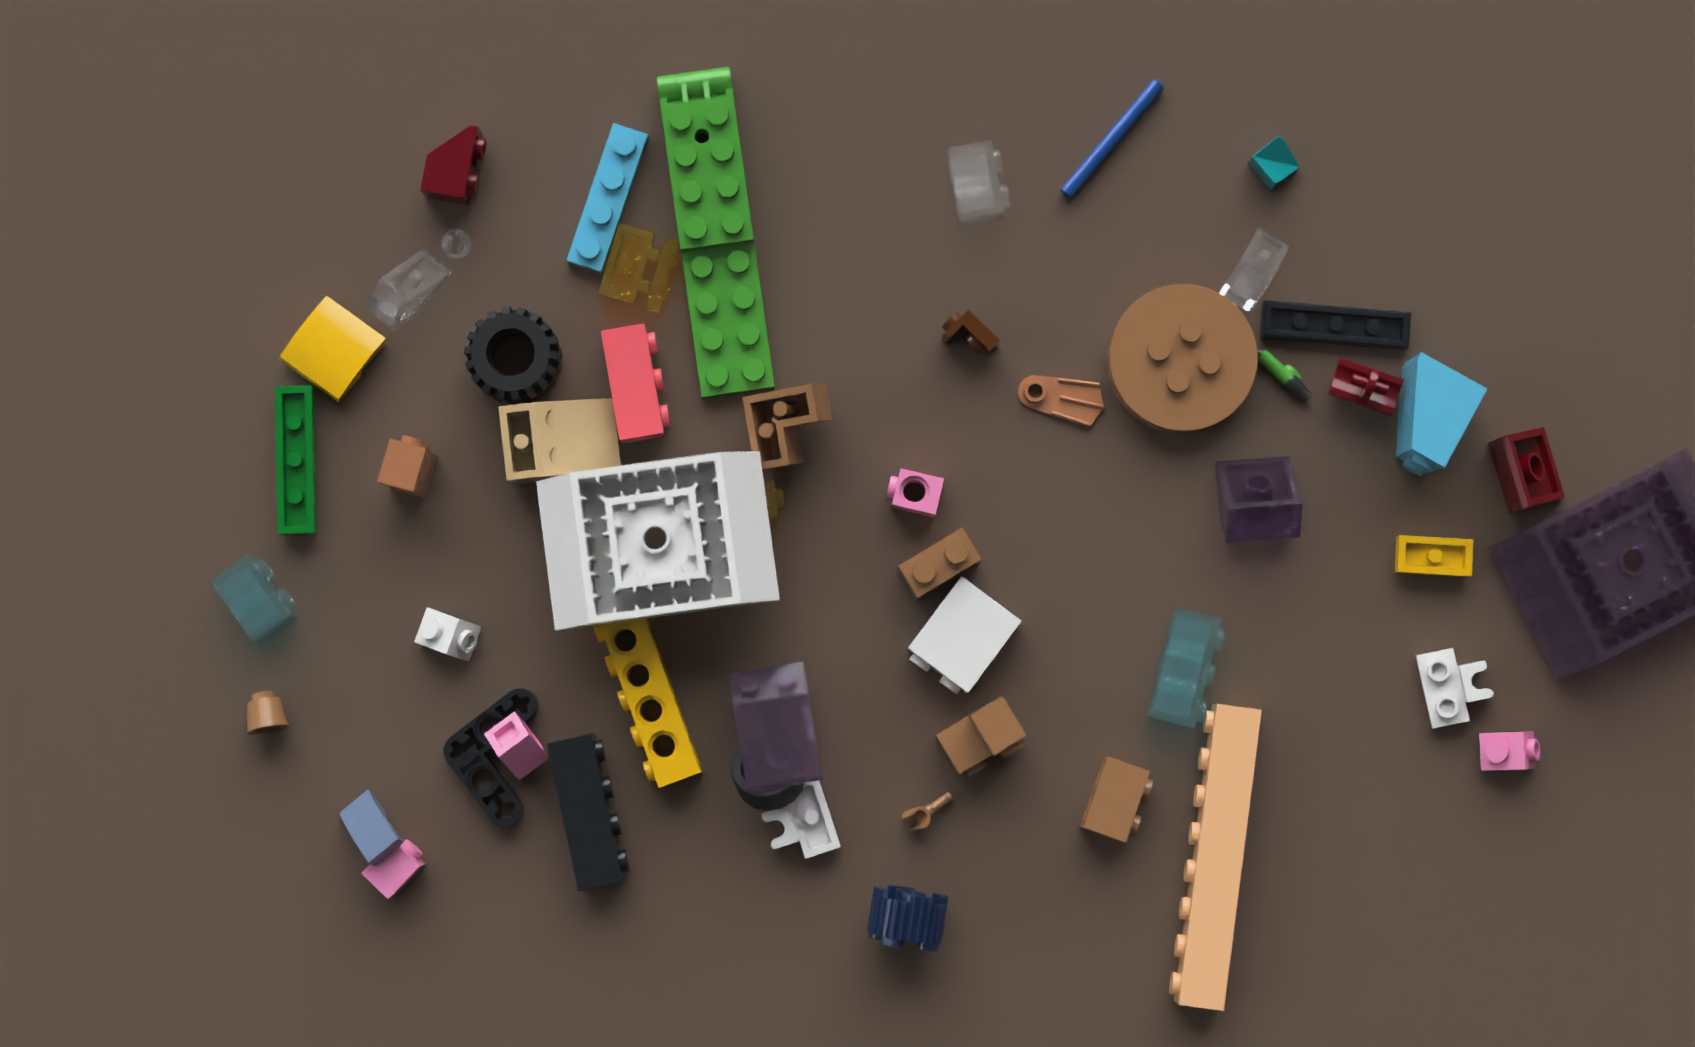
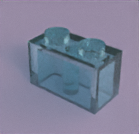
[210,555,297,643]

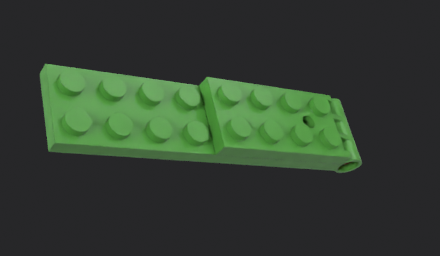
[657,67,775,399]

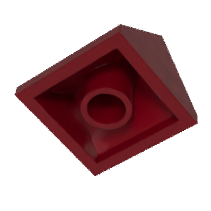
[1488,427,1565,513]

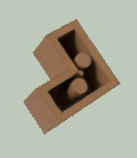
[742,383,833,470]
[935,696,1027,776]

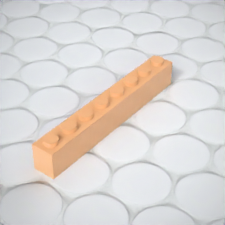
[1169,704,1262,1011]

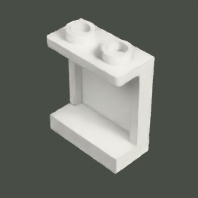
[907,576,1021,695]

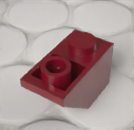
[420,125,487,205]

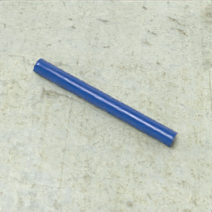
[1060,79,1164,199]

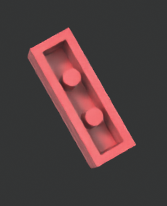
[601,323,671,444]

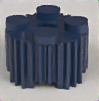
[867,885,948,951]

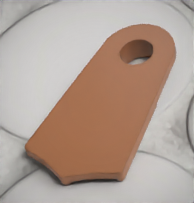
[1018,375,1104,428]

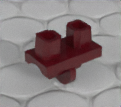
[1328,358,1404,416]

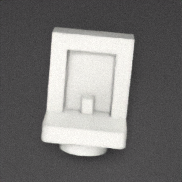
[414,607,481,661]

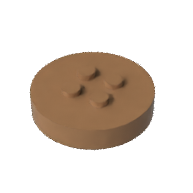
[1107,284,1258,434]

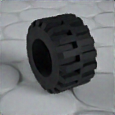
[464,307,562,405]

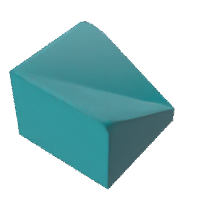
[1248,135,1300,190]

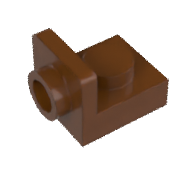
[941,309,1000,355]

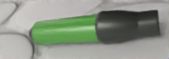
[1257,348,1313,403]

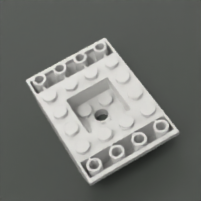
[536,451,780,631]

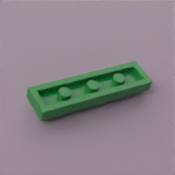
[275,385,317,535]

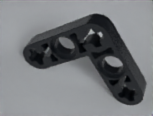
[443,688,539,827]

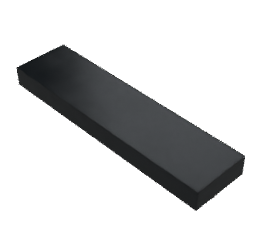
[1260,300,1411,350]

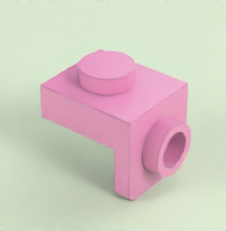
[1479,731,1540,771]

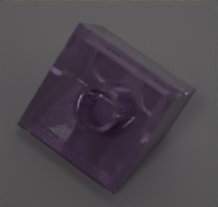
[1215,456,1303,543]

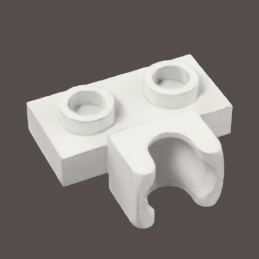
[1415,648,1494,729]
[761,775,841,859]

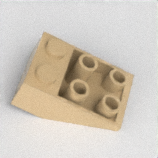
[498,398,622,485]

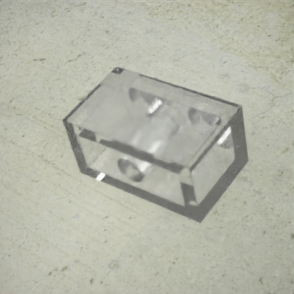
[946,140,1010,227]

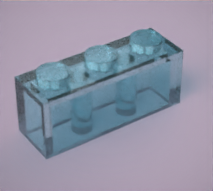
[1146,608,1225,728]

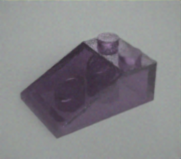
[729,661,823,793]

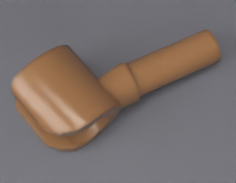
[902,792,953,832]

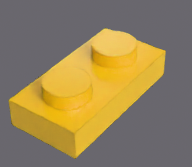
[1395,535,1474,577]

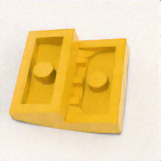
[279,296,386,402]

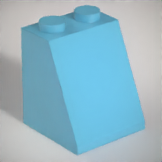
[1395,352,1487,476]

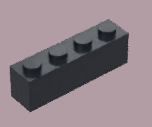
[547,733,630,891]

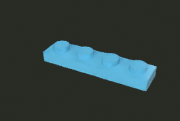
[566,123,649,274]

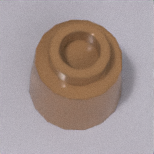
[246,691,289,735]

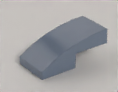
[339,789,404,866]

